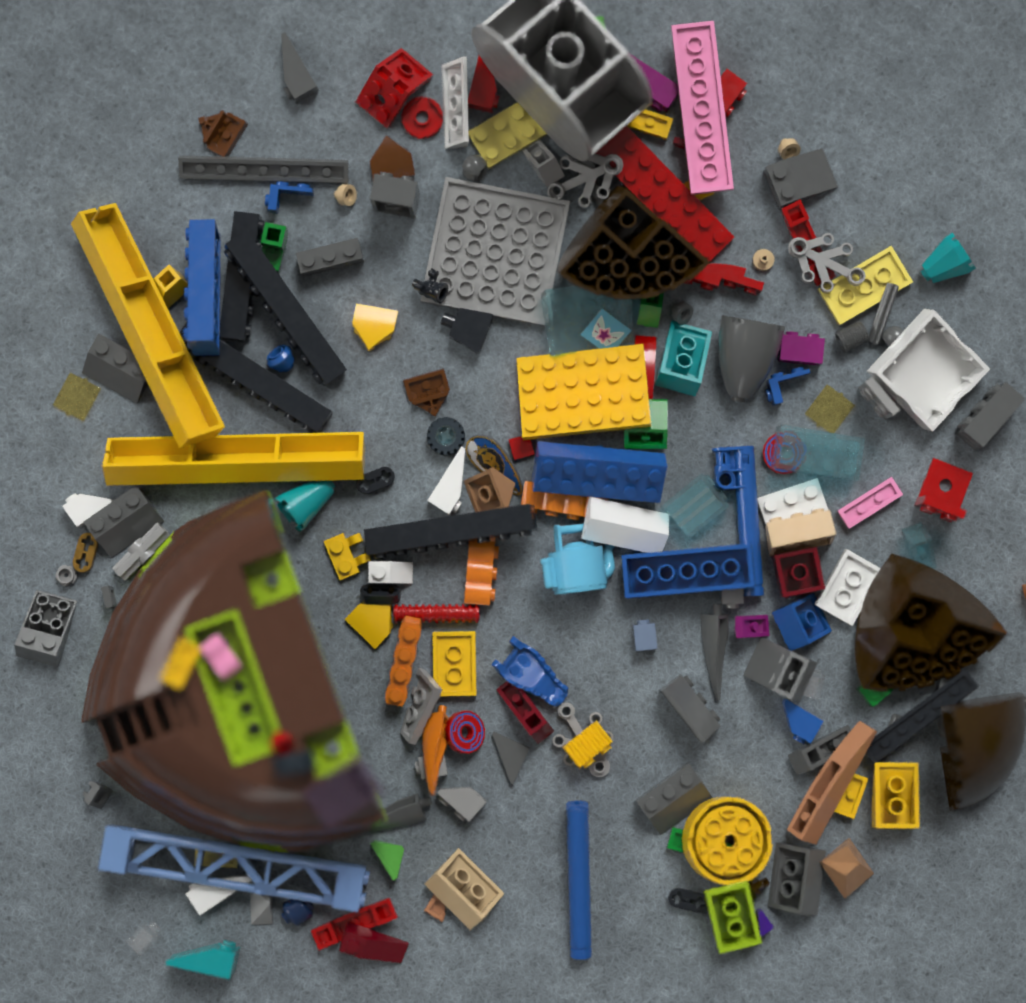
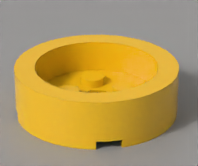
[682,796,773,885]

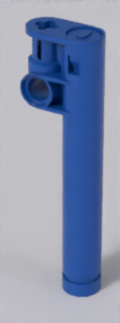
[712,446,764,597]
[566,800,592,960]

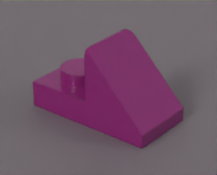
[735,615,770,638]

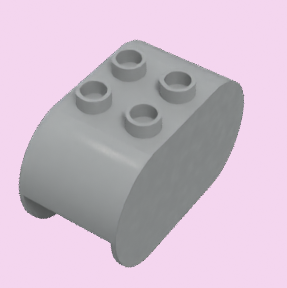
[471,0,653,161]

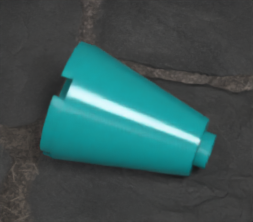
[274,480,335,532]

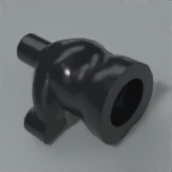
[412,268,448,304]

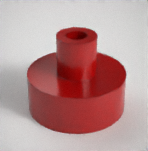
[270,731,295,756]

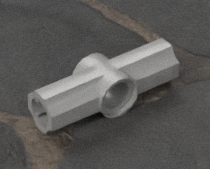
[112,522,170,581]

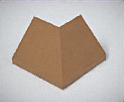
[464,468,515,512]
[820,838,874,898]

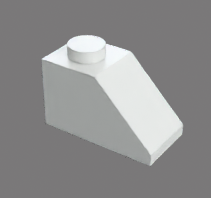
[62,493,114,528]
[368,561,413,584]

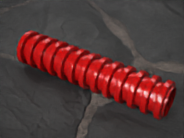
[393,604,480,623]

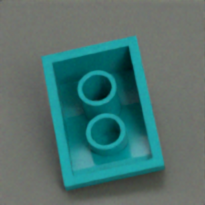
[655,320,712,396]
[165,940,240,979]

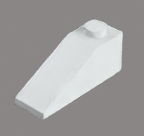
[427,446,466,515]
[186,874,252,915]

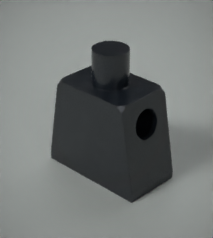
[440,308,493,354]

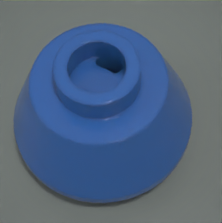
[267,345,294,372]

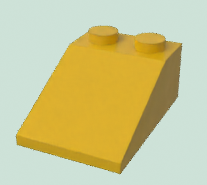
[871,762,919,828]

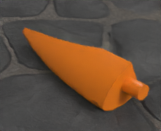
[423,705,449,795]

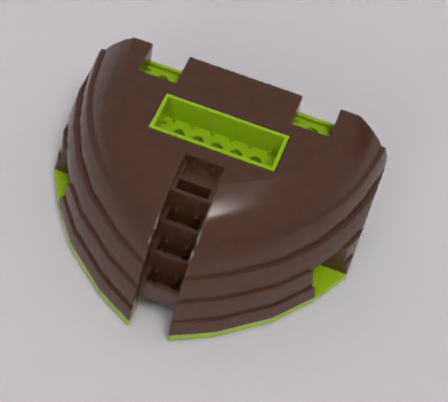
[81,490,388,854]

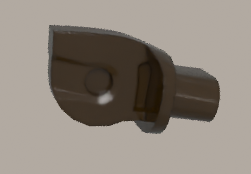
[748,877,770,900]

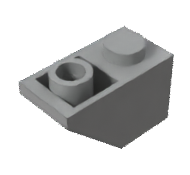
[437,786,487,821]

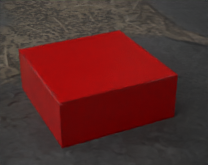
[508,436,535,460]

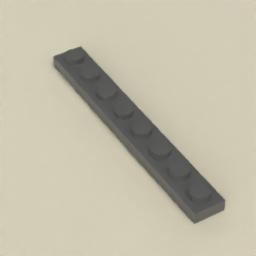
[178,156,349,183]

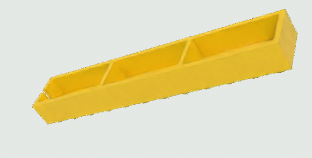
[71,203,225,449]
[102,432,365,486]

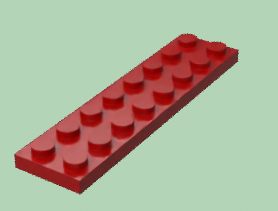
[595,126,734,261]

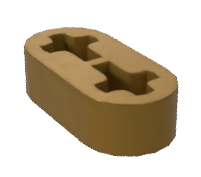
[73,533,99,572]

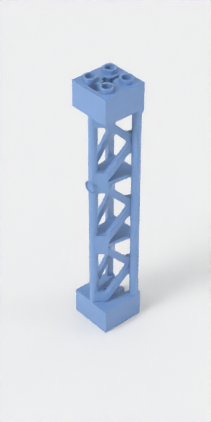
[98,824,370,912]

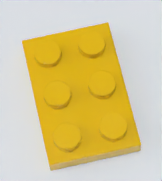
[433,631,477,696]

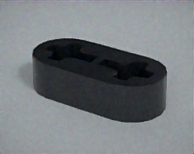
[356,467,395,494]
[360,584,401,605]
[668,888,707,913]

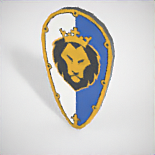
[465,434,523,495]

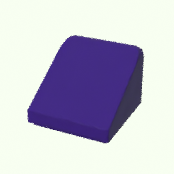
[756,908,774,937]

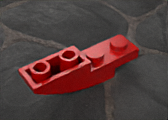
[684,263,764,295]

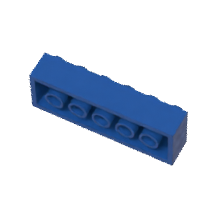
[184,219,221,356]
[532,441,667,503]
[622,544,756,598]

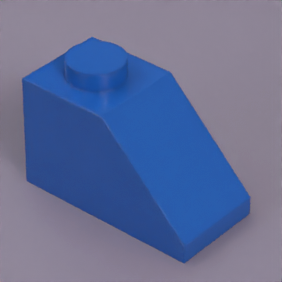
[782,699,824,744]

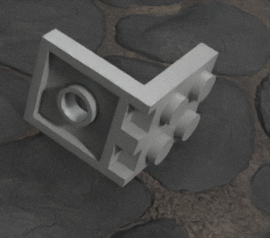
[858,376,901,420]

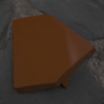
[198,110,248,157]
[370,135,415,180]
[403,368,450,416]

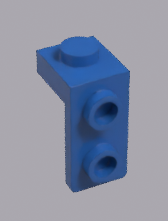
[265,182,314,214]
[765,367,810,406]

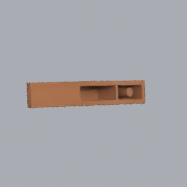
[787,721,877,845]

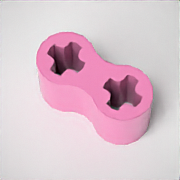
[200,633,243,681]

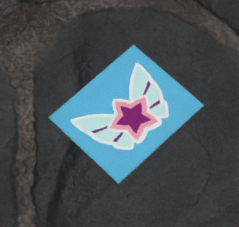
[580,309,632,349]

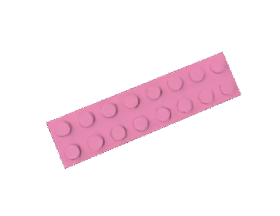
[671,21,734,195]

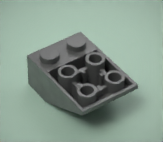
[14,590,77,667]
[743,637,817,702]

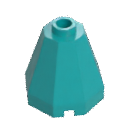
[921,232,976,283]

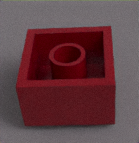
[772,547,825,598]

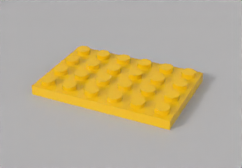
[517,344,651,440]

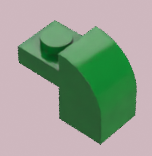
[261,222,288,273]

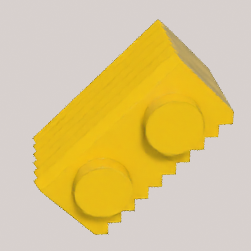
[563,720,613,768]

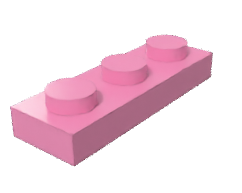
[837,477,903,529]

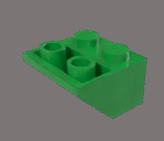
[624,399,668,449]

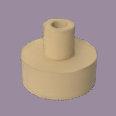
[778,139,801,160]
[334,184,357,206]
[752,249,774,271]

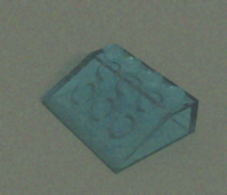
[541,286,633,357]

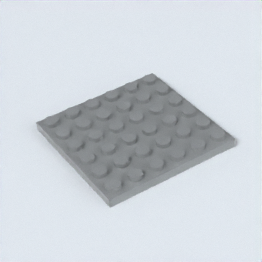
[420,177,570,326]

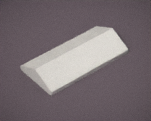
[442,57,469,149]
[581,497,669,553]

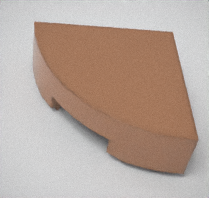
[424,895,446,922]

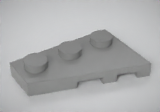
[400,668,442,745]

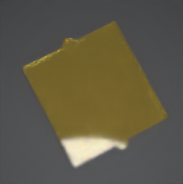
[53,372,101,421]
[805,384,855,435]

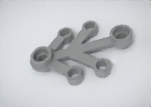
[547,153,623,207]
[788,233,866,294]
[552,702,613,777]

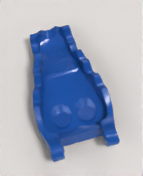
[491,636,569,707]

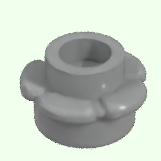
[56,565,77,586]

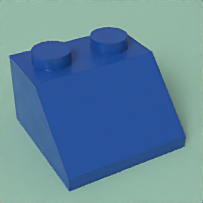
[772,593,832,651]

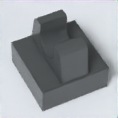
[83,781,113,809]

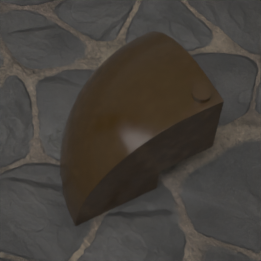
[557,186,710,300]
[855,553,1007,692]
[940,692,1026,811]

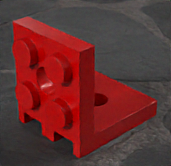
[355,48,433,128]
[914,458,973,523]

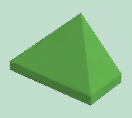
[371,840,404,881]

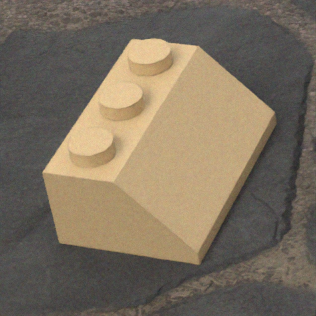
[765,508,836,557]
[424,848,504,930]

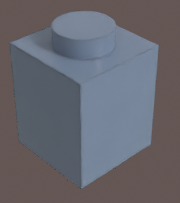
[632,619,657,651]

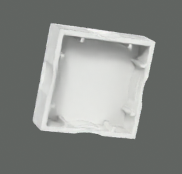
[867,309,990,432]

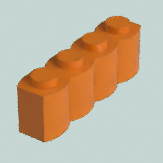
[521,481,609,521]
[464,537,499,606]
[385,616,422,707]

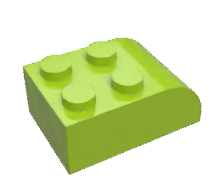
[704,880,762,954]

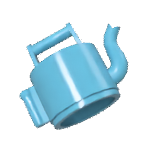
[540,523,615,595]

